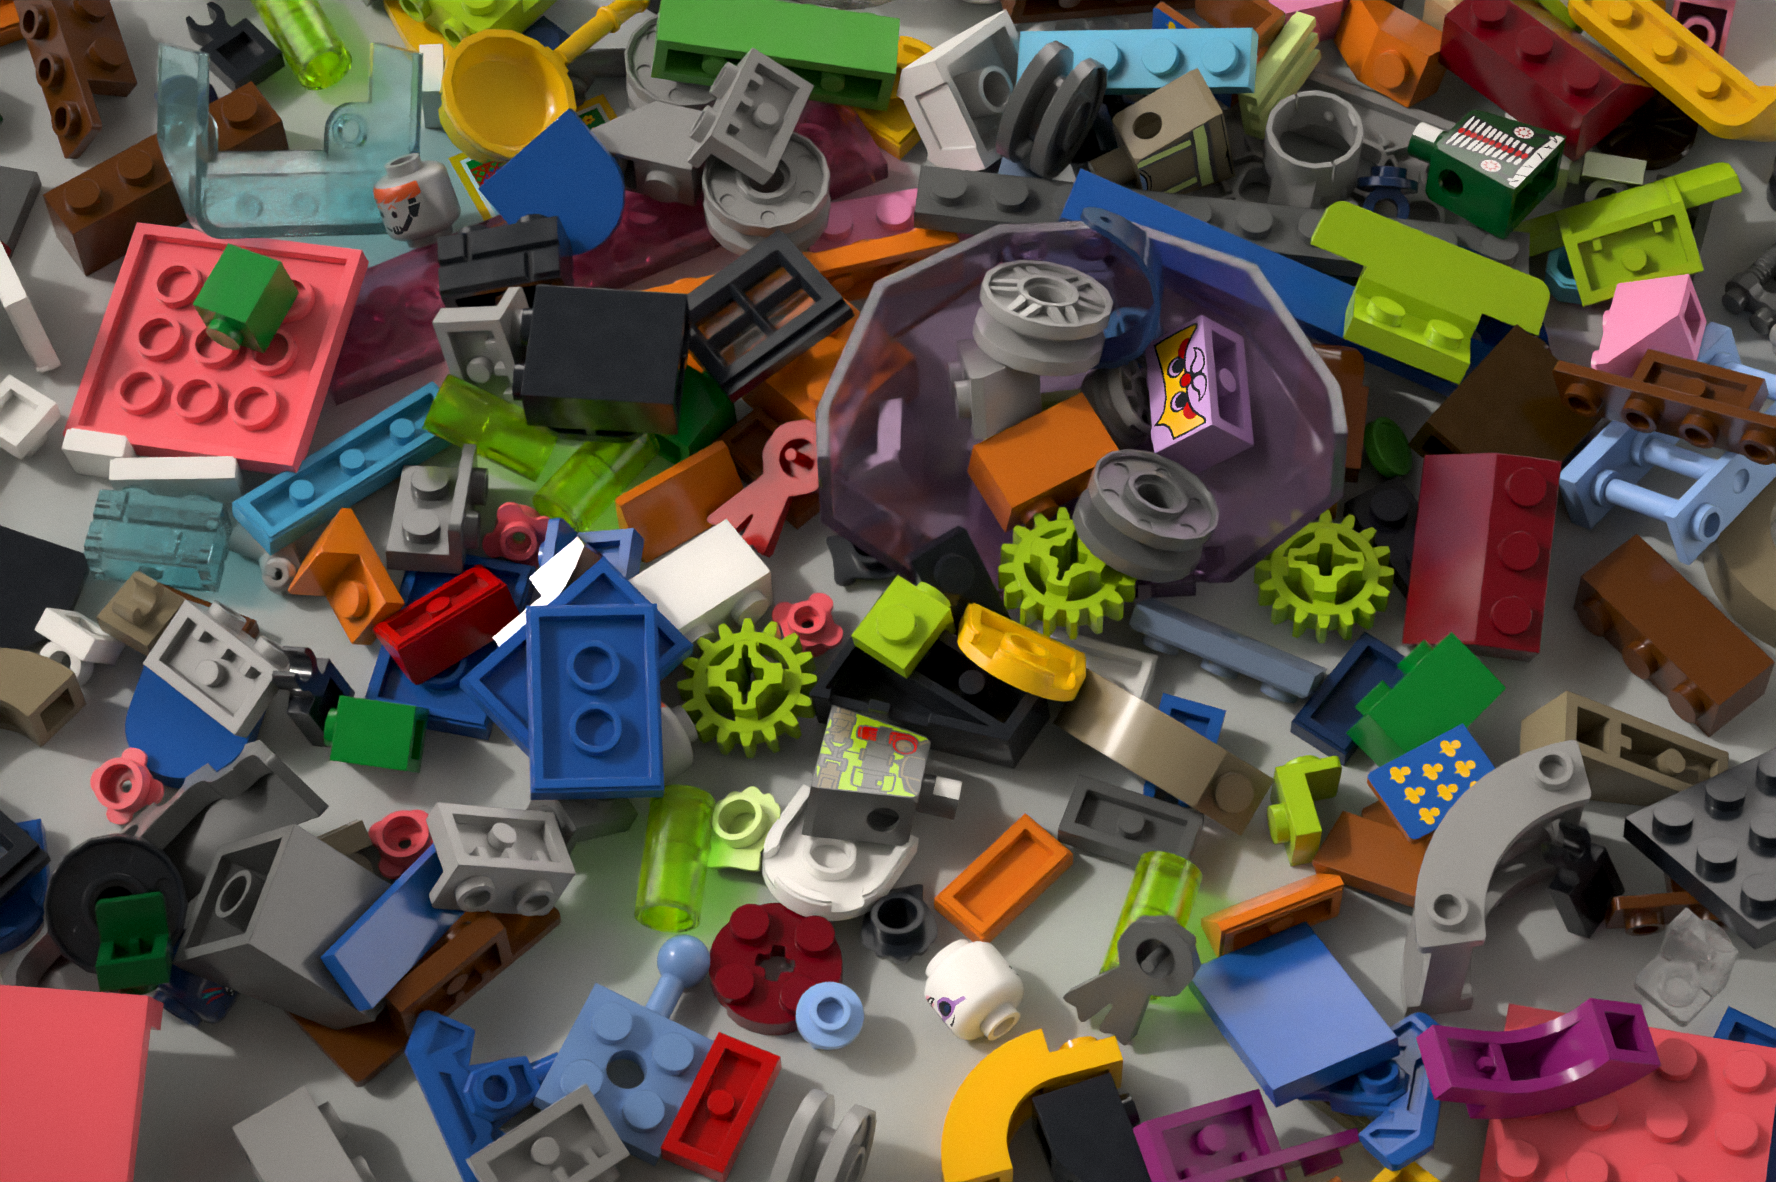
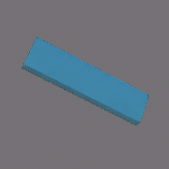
[232,381,471,556]

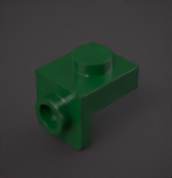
[95,892,174,995]

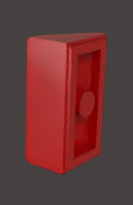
[372,564,520,685]

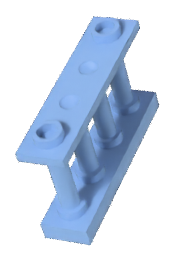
[1559,322,1776,565]

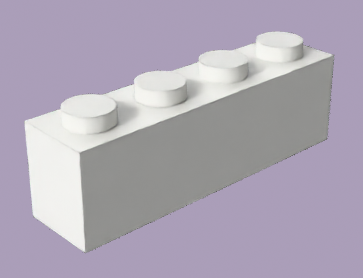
[628,519,774,658]

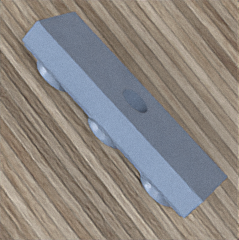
[1129,597,1327,704]

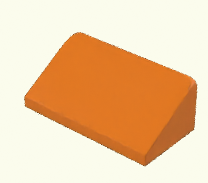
[615,440,744,563]
[1201,873,1344,958]

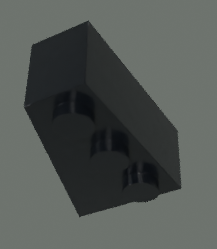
[809,592,1050,769]

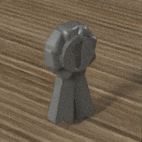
[1063,915,1201,1046]

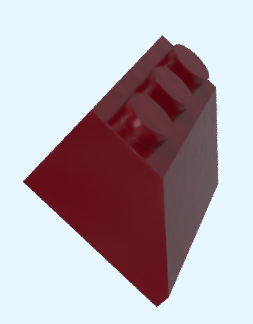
[1438,0,1655,162]
[1401,453,1562,662]

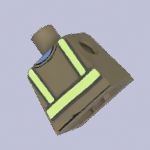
[1088,68,1236,194]

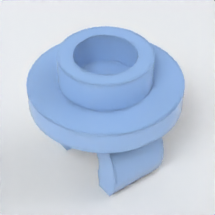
[796,982,864,1050]

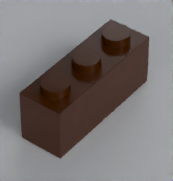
[1573,534,1775,737]

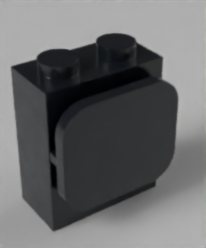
[512,285,692,443]

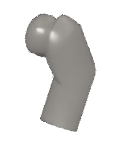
[229,522,301,595]

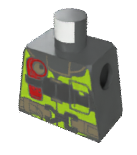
[802,705,963,846]

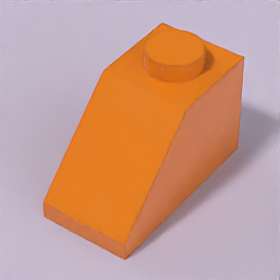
[1333,0,1447,108]

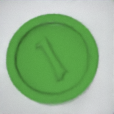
[1363,417,1412,479]

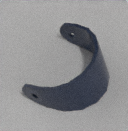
[1080,207,1165,369]

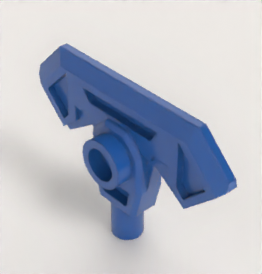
[404,1010,558,1182]
[1298,1012,1442,1171]

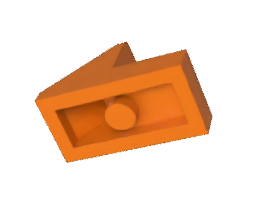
[288,508,405,645]

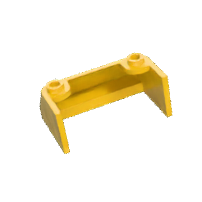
[1567,0,1776,142]

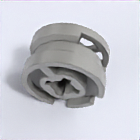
[1081,353,1152,450]

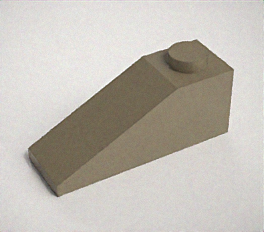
[1519,690,1729,807]

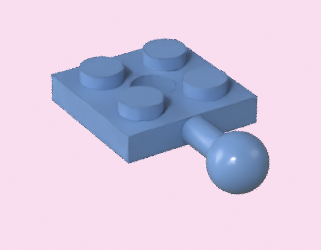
[533,934,714,1166]

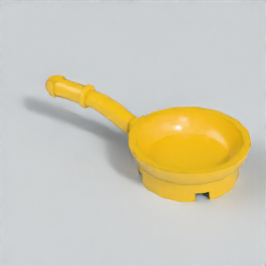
[438,0,651,167]

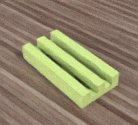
[1238,11,1321,140]

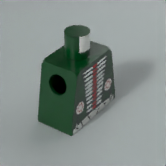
[1407,110,1567,240]

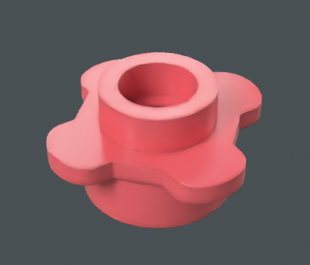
[482,502,551,568]
[772,593,843,658]
[90,748,164,825]
[368,809,433,879]

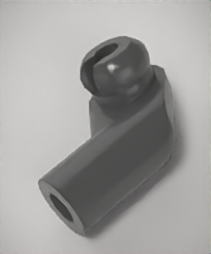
[567,48,626,107]

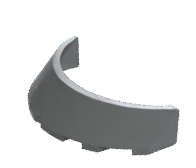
[1,740,329,993]

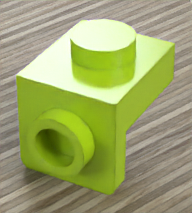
[851,575,956,679]
[1267,755,1342,866]

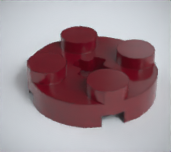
[709,903,843,1036]

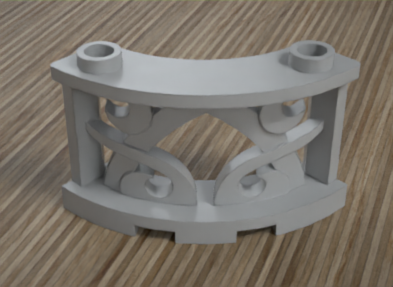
[1401,740,1591,1018]

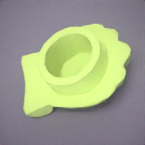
[704,786,781,873]

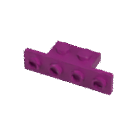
[1132,1088,1360,1182]

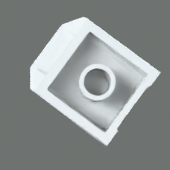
[896,9,1020,171]

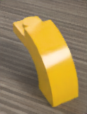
[941,1028,1123,1182]

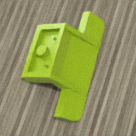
[1513,162,1743,308]
[1310,201,1550,385]

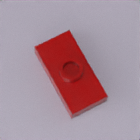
[660,1032,782,1182]

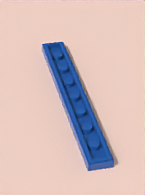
[1056,169,1495,397]

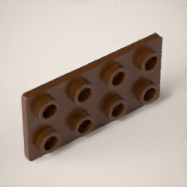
[282,907,561,1087]

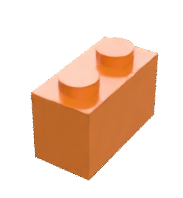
[967,392,1119,533]

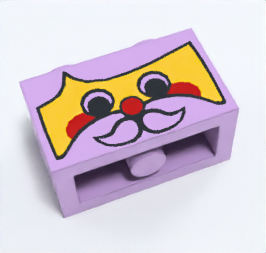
[1145,315,1254,474]

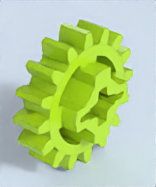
[998,507,1137,640]
[1253,509,1394,644]
[677,618,818,758]

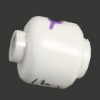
[924,939,1025,1040]

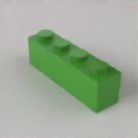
[651,0,900,111]

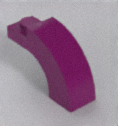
[1416,998,1661,1119]

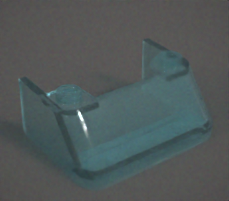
[157,42,423,239]

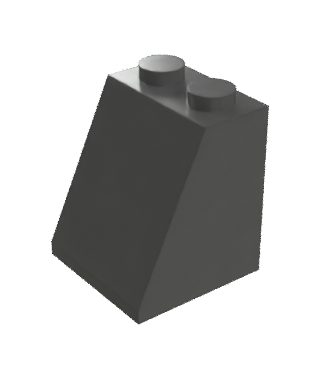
[172,824,391,1030]

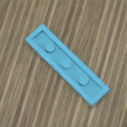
[1016,28,1259,95]

